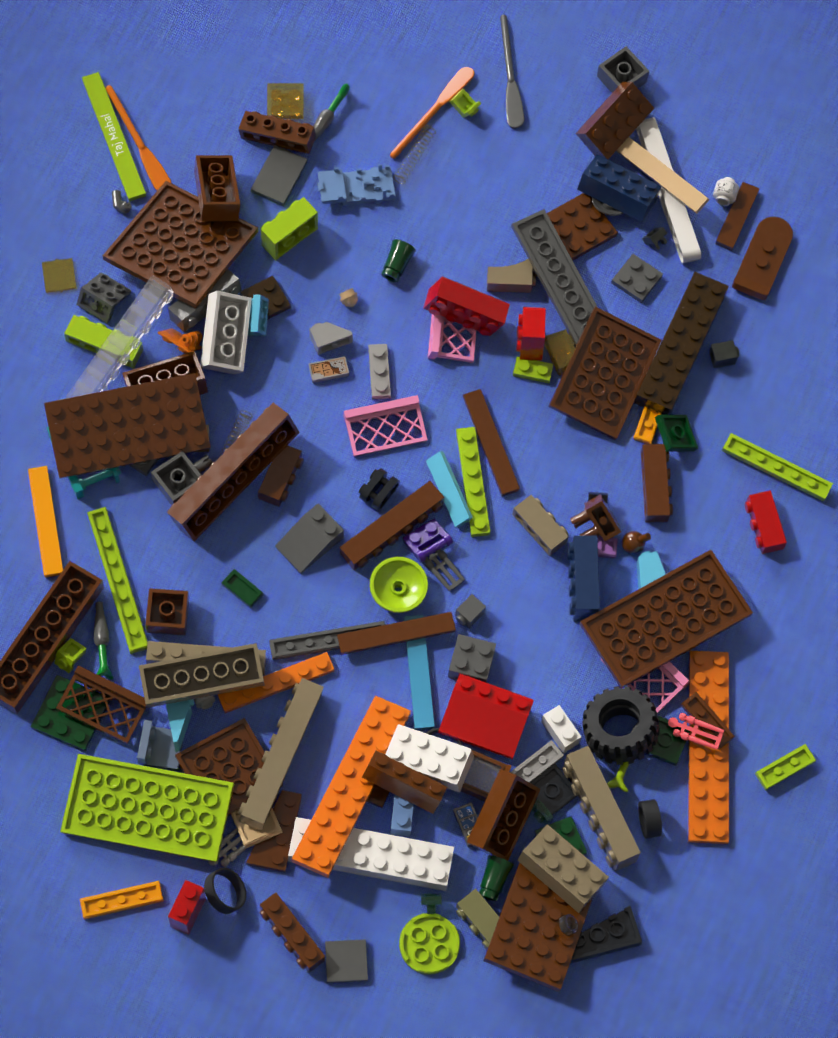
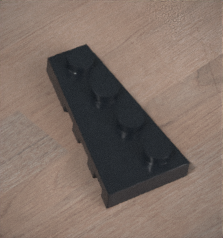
[570,906,642,964]

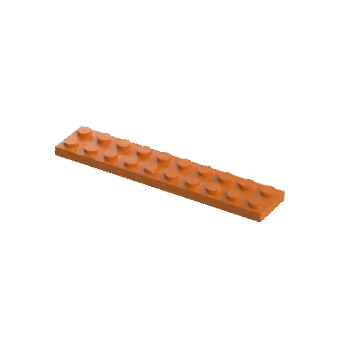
[688,650,729,844]
[291,695,411,878]

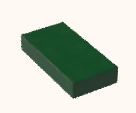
[221,569,263,609]

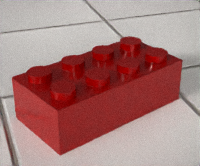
[423,276,510,336]

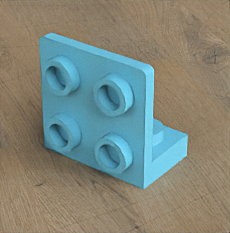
[248,295,269,336]

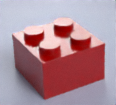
[516,307,546,361]

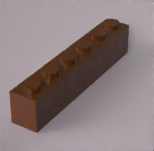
[340,481,444,570]

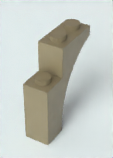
[487,259,537,293]

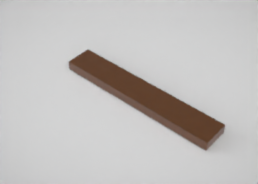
[463,389,520,496]
[337,612,456,655]

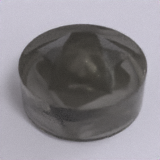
[559,914,578,936]

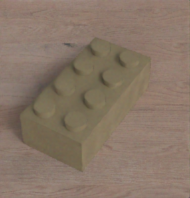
[518,824,609,913]

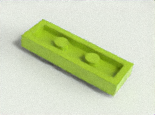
[755,744,816,791]

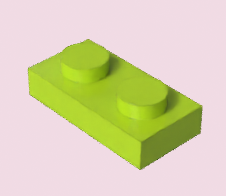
[513,357,553,383]

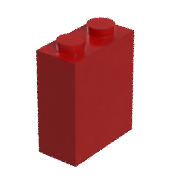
[168,880,206,935]

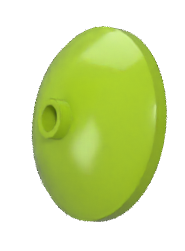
[370,557,428,613]

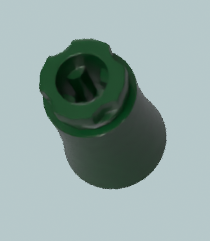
[381,239,416,282]
[479,855,514,902]

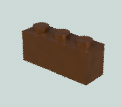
[258,445,304,507]

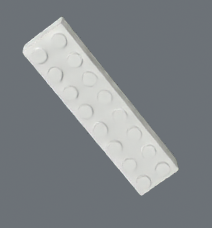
[288,817,454,891]

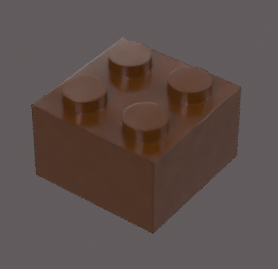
[145,588,189,635]

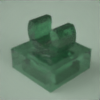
[420,894,442,914]

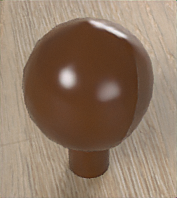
[622,531,651,553]

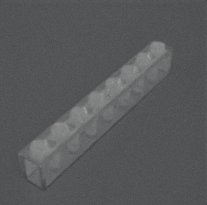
[65,275,174,398]

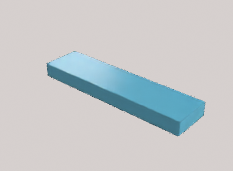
[426,451,473,527]

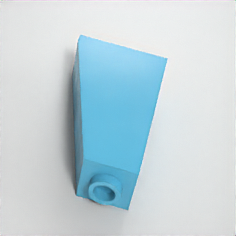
[637,551,665,589]

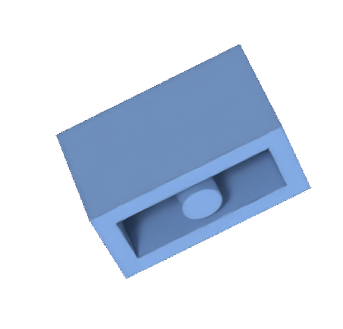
[390,795,414,837]

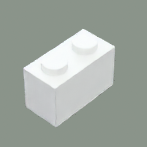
[541,705,581,753]

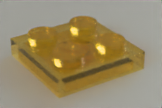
[267,83,304,119]

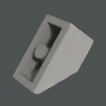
[309,322,353,355]

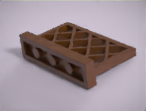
[56,665,147,744]

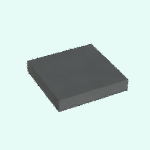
[325,939,368,983]

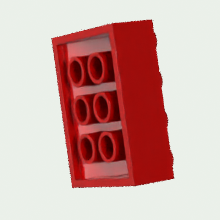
[438,673,534,760]

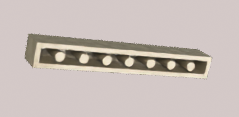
[238,678,324,831]

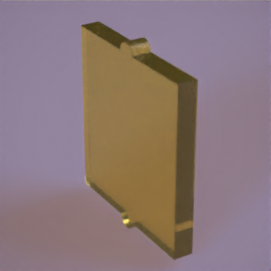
[42,258,77,293]

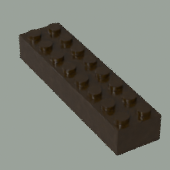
[634,272,729,415]

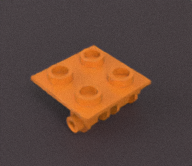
[158,328,203,353]

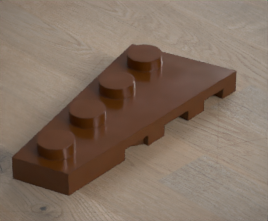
[246,790,302,872]

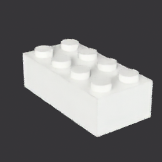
[200,291,252,374]
[386,724,474,793]

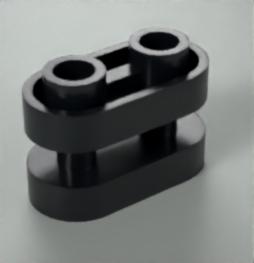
[358,468,400,511]

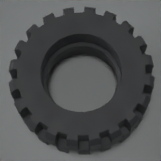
[582,686,660,765]

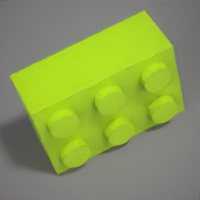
[261,197,318,261]

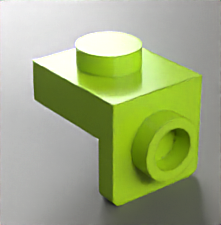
[449,89,481,118]

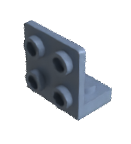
[137,720,183,770]

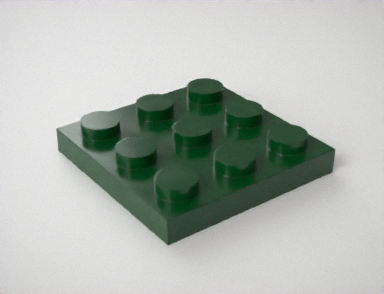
[31,675,110,752]

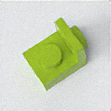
[54,638,87,673]

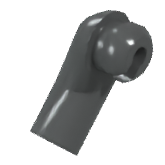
[112,190,132,213]

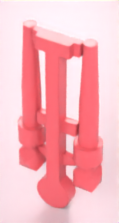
[668,713,724,750]

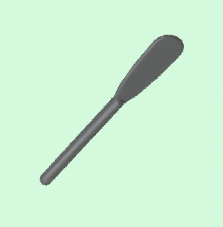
[500,15,525,128]

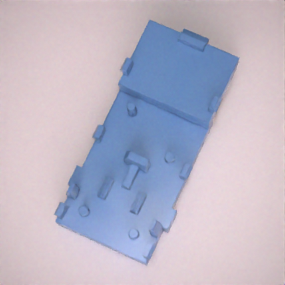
[317,164,395,206]

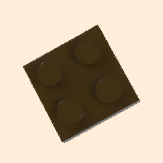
[240,276,291,320]

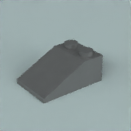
[275,503,344,574]

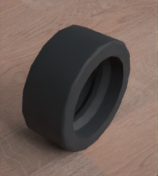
[638,799,662,839]

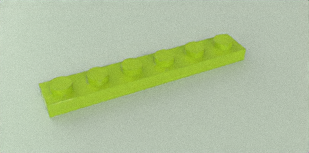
[456,427,490,537]
[722,433,833,502]

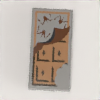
[309,356,349,383]

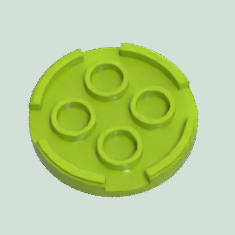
[399,913,460,975]

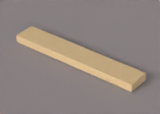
[616,137,709,214]

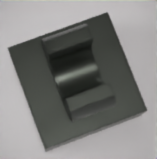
[642,227,667,250]

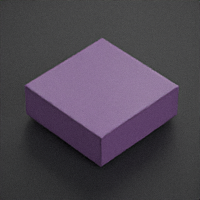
[597,537,617,559]

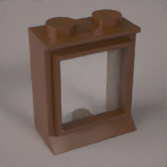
[461,747,512,802]

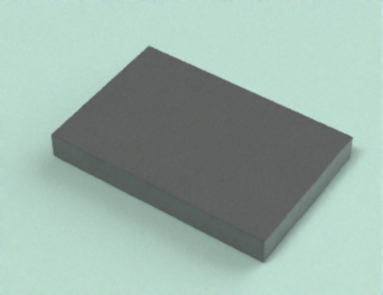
[251,145,307,206]

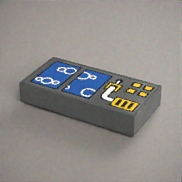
[453,802,478,847]

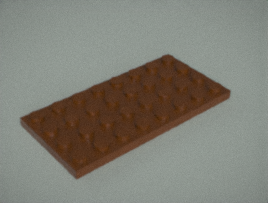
[44,373,211,479]
[580,550,753,689]

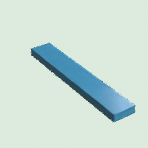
[404,615,435,730]

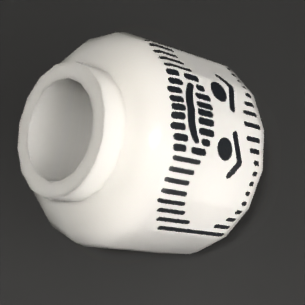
[713,177,739,206]

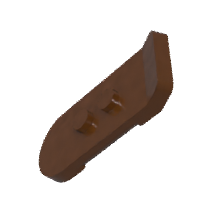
[732,217,793,300]

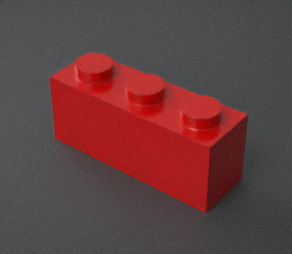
[745,490,787,554]

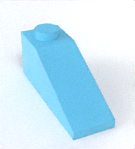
[166,699,194,752]

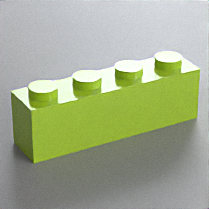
[64,315,143,369]

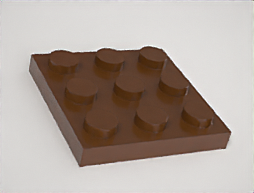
[547,193,618,261]

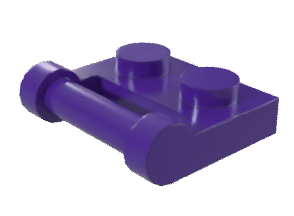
[402,518,453,563]

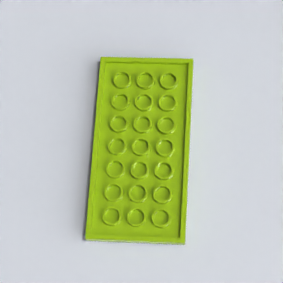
[60,754,234,862]

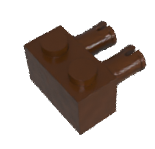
[570,494,621,541]

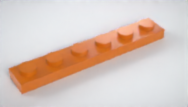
[218,652,334,713]

